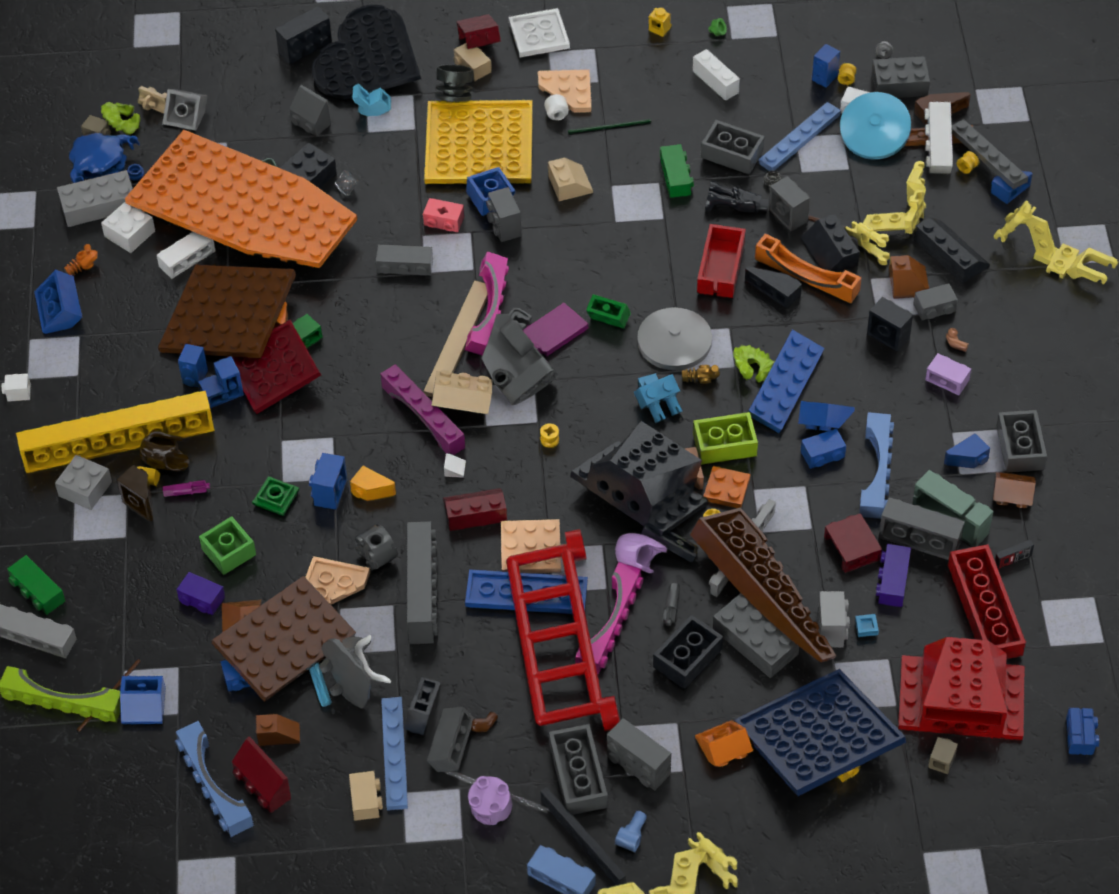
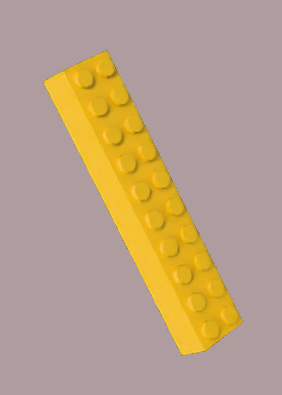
[16,391,214,473]

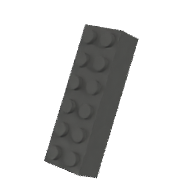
[407,521,437,644]

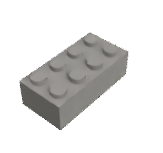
[57,170,133,227]

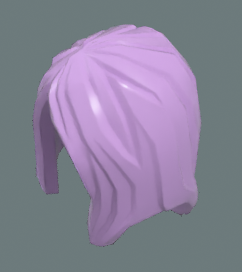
[615,533,667,573]

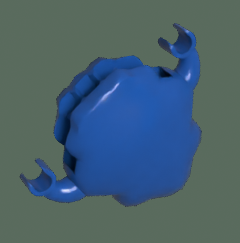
[69,133,140,183]

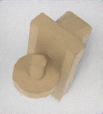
[138,86,167,113]

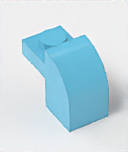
[352,84,391,116]

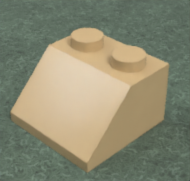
[548,158,593,201]

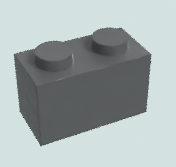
[913,283,958,320]

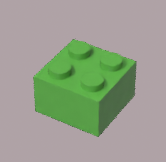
[199,516,256,575]

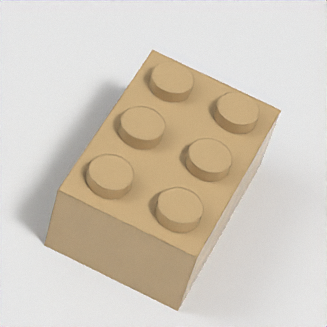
[432,370,493,414]

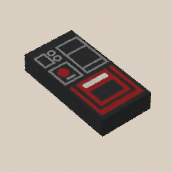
[995,540,1034,569]

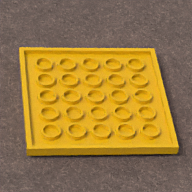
[424,100,532,184]

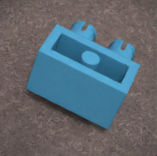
[634,374,683,423]

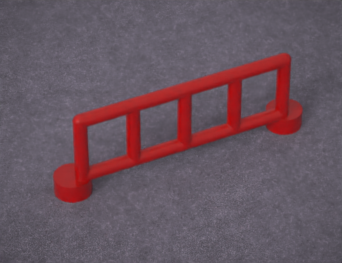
[506,529,620,731]

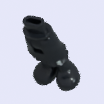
[705,181,769,213]

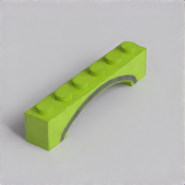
[0,666,121,722]

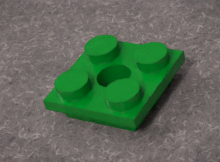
[252,476,300,516]

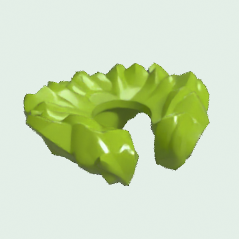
[101,102,140,135]
[733,345,775,382]

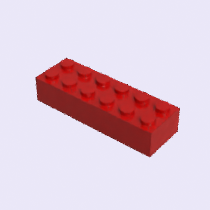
[948,544,1026,659]

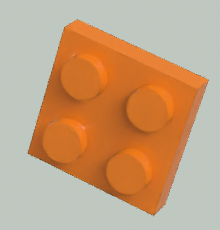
[703,466,750,508]

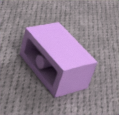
[925,353,971,395]

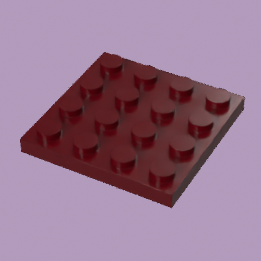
[226,320,322,414]

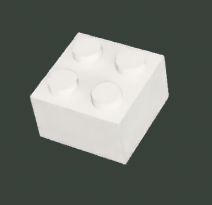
[101,202,155,253]

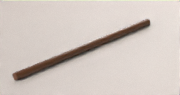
[76,659,141,732]

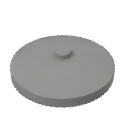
[638,308,712,370]

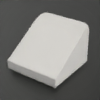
[444,453,466,478]

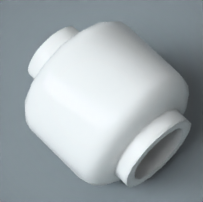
[544,94,569,120]

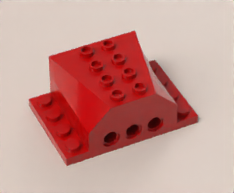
[898,637,1025,740]

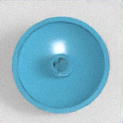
[840,92,911,160]

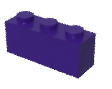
[876,544,911,607]

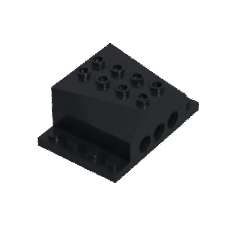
[570,421,708,537]

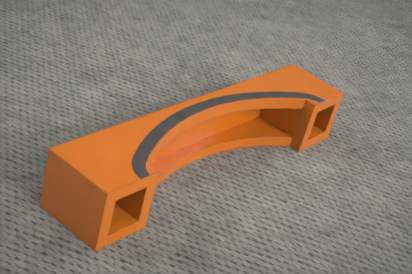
[755,234,861,303]

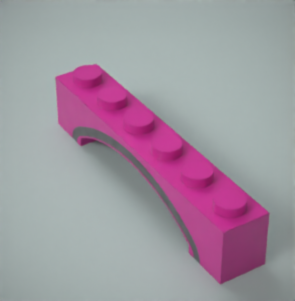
[465,251,509,355]
[575,562,643,674]

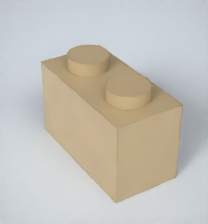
[454,43,491,81]
[349,771,383,821]

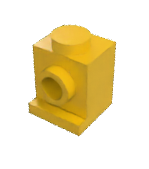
[649,8,672,37]

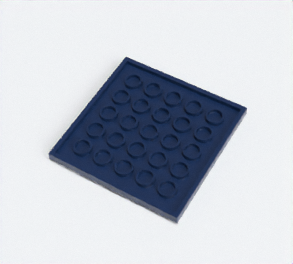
[734,669,906,796]

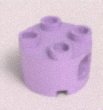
[468,776,512,825]

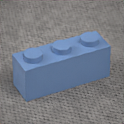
[527,845,596,894]

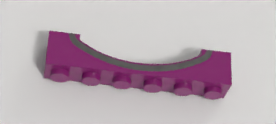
[380,364,465,455]

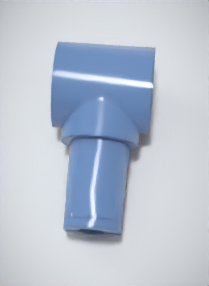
[615,811,647,852]

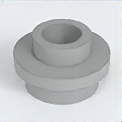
[876,41,893,58]

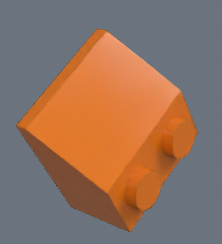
[695,720,753,767]

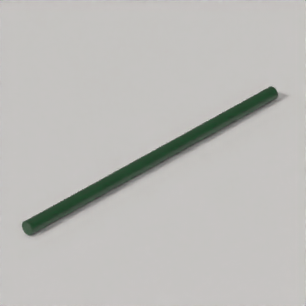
[568,119,651,133]

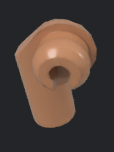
[946,328,969,352]

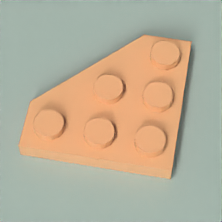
[538,69,591,113]
[305,556,370,605]

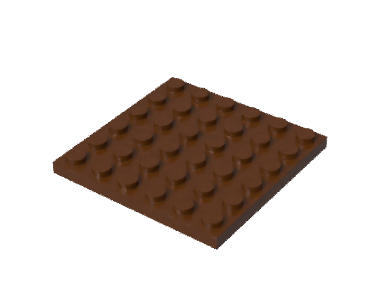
[158,265,296,358]

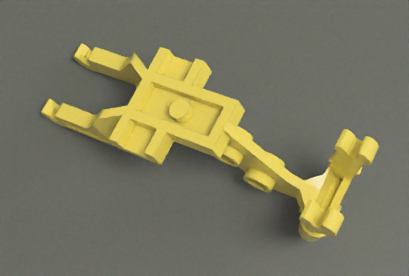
[845,161,926,265]
[994,200,1118,284]
[598,832,738,894]

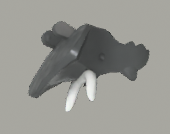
[319,635,391,708]

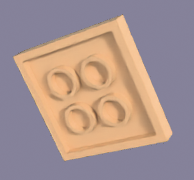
[501,519,561,573]

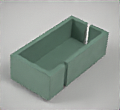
[912,470,993,547]

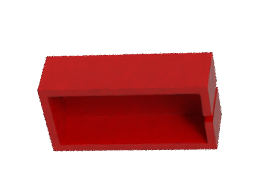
[697,224,746,298]

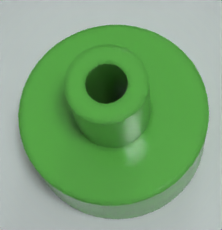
[709,18,727,36]

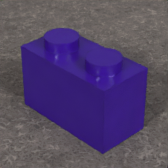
[176,572,225,615]

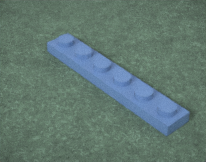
[759,102,841,172]
[381,697,408,810]

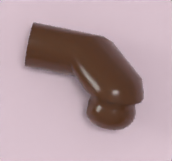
[471,711,498,732]

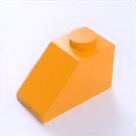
[350,466,396,501]

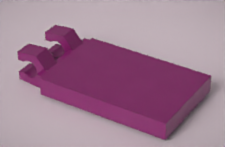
[523,303,589,356]

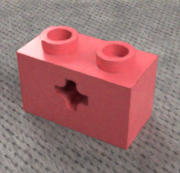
[423,198,464,232]

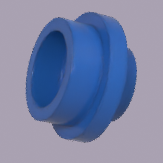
[127,164,144,181]

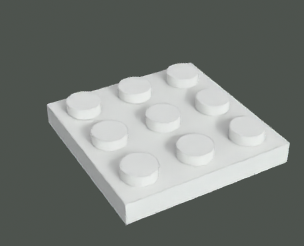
[508,8,570,57]

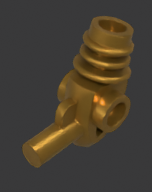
[682,365,720,384]

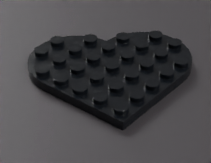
[312,4,421,99]

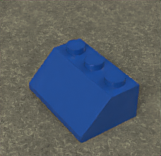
[34,270,82,334]

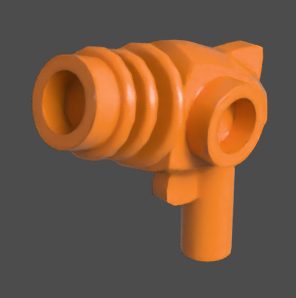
[64,244,98,275]

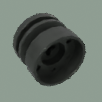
[435,65,473,102]

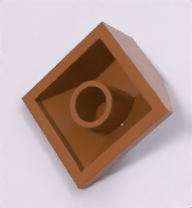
[889,255,929,299]
[222,600,262,632]

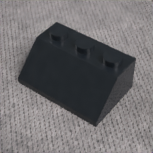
[801,214,859,272]

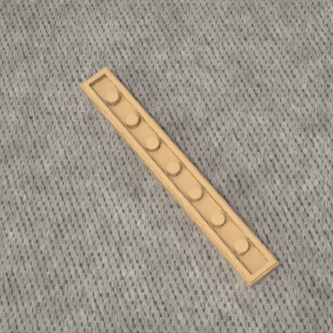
[424,280,488,397]

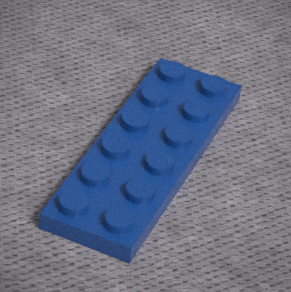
[748,329,825,433]
[465,570,588,614]

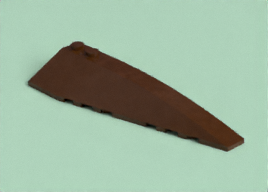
[690,508,836,663]

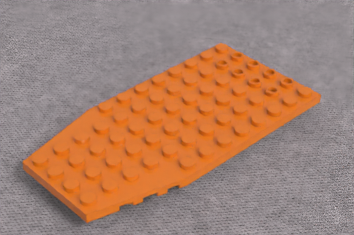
[125,130,357,268]

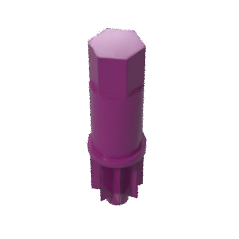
[163,480,210,497]

